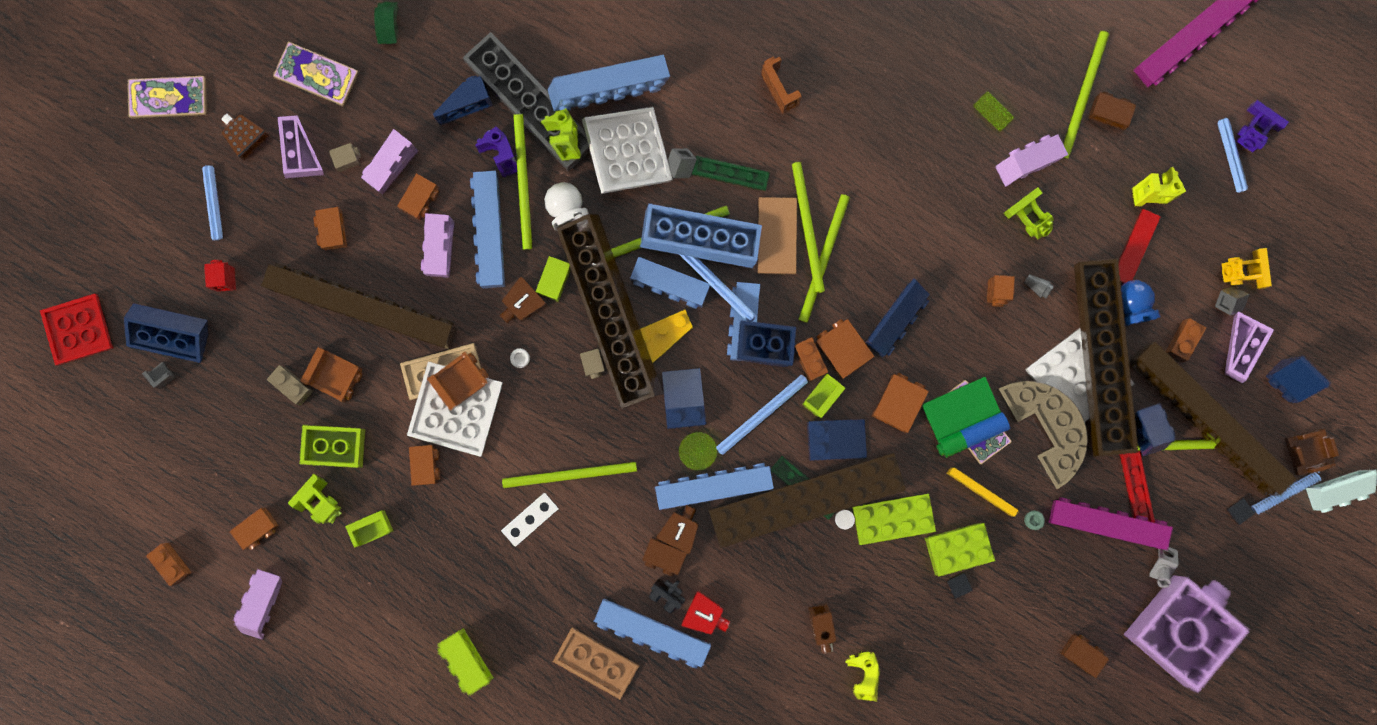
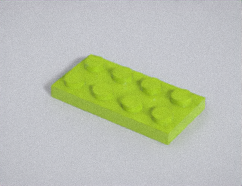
[852,494,936,545]

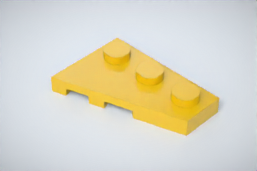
[640,310,693,363]

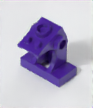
[1237,100,1288,153]
[476,127,517,178]

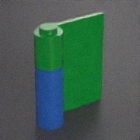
[922,376,1010,458]

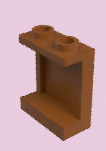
[761,57,802,114]
[815,319,875,380]
[300,347,363,403]
[427,351,489,410]
[872,373,929,433]

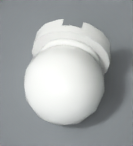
[544,182,589,231]

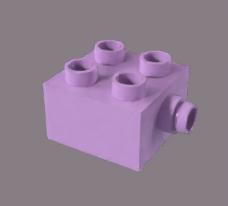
[1124,575,1249,692]

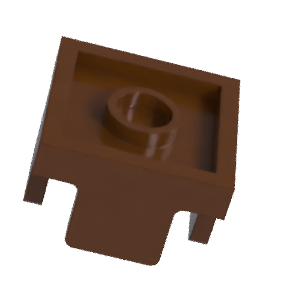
[1285,428,1339,475]

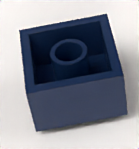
[1134,404,1175,456]

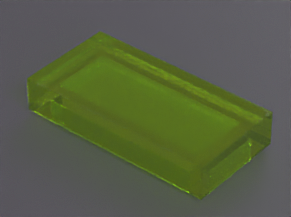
[973,91,1015,132]

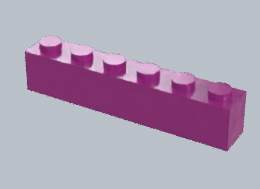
[1049,497,1172,550]

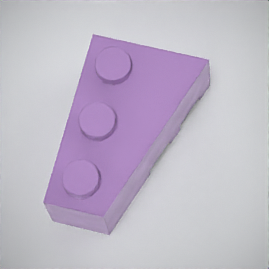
[278,116,324,178]
[361,129,418,195]
[995,134,1068,187]
[421,213,454,278]
[1224,312,1274,383]
[234,570,282,640]

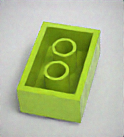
[300,425,365,468]
[925,523,995,576]
[438,628,493,695]

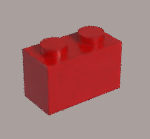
[204,260,236,292]

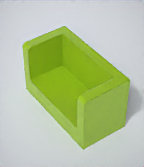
[536,256,571,302]
[802,374,845,419]
[345,510,394,548]

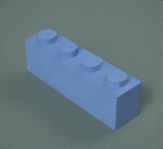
[630,257,710,309]
[727,282,760,361]

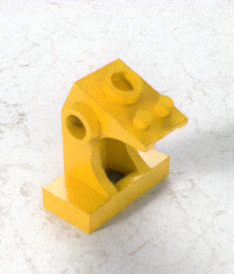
[1222,248,1272,289]

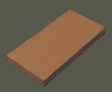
[758,197,797,274]
[553,627,639,700]

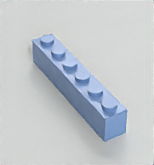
[470,171,505,288]
[655,463,774,510]
[594,599,711,669]

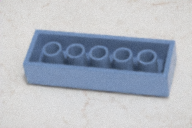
[548,55,670,111]
[640,204,762,268]

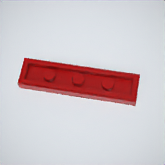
[1118,209,1161,284]
[1120,451,1155,523]

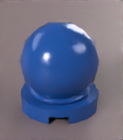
[1121,280,1160,326]

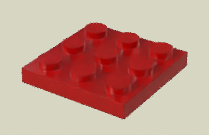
[40,294,113,366]

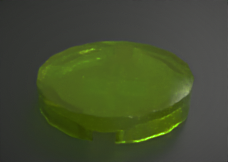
[679,432,717,470]

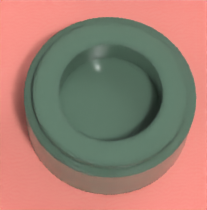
[1024,511,1045,530]

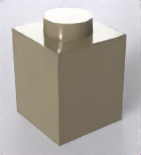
[329,143,361,172]
[580,349,605,379]

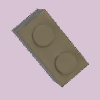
[267,365,313,405]

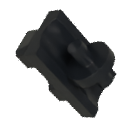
[649,578,686,614]

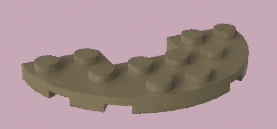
[999,381,1087,489]

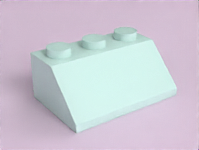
[1306,470,1377,513]

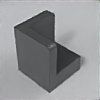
[668,148,697,178]
[1215,286,1250,315]
[142,362,176,389]

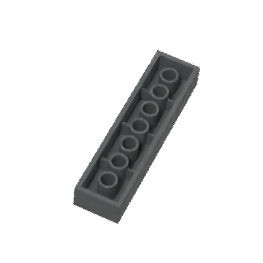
[463,32,590,172]

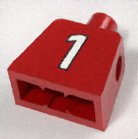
[681,590,730,634]

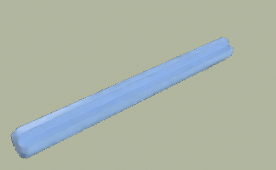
[679,254,756,322]
[716,375,808,455]

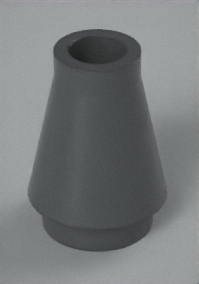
[1024,274,1054,298]

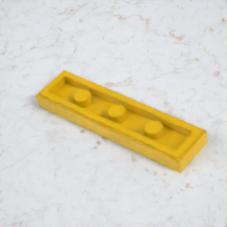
[947,467,1018,517]

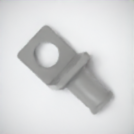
[1149,547,1178,588]

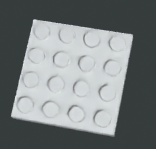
[582,107,672,194]
[1025,328,1134,422]
[407,361,503,457]

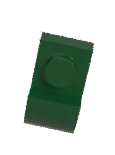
[374,2,399,44]

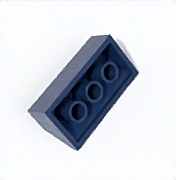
[865,279,930,357]
[124,303,208,363]

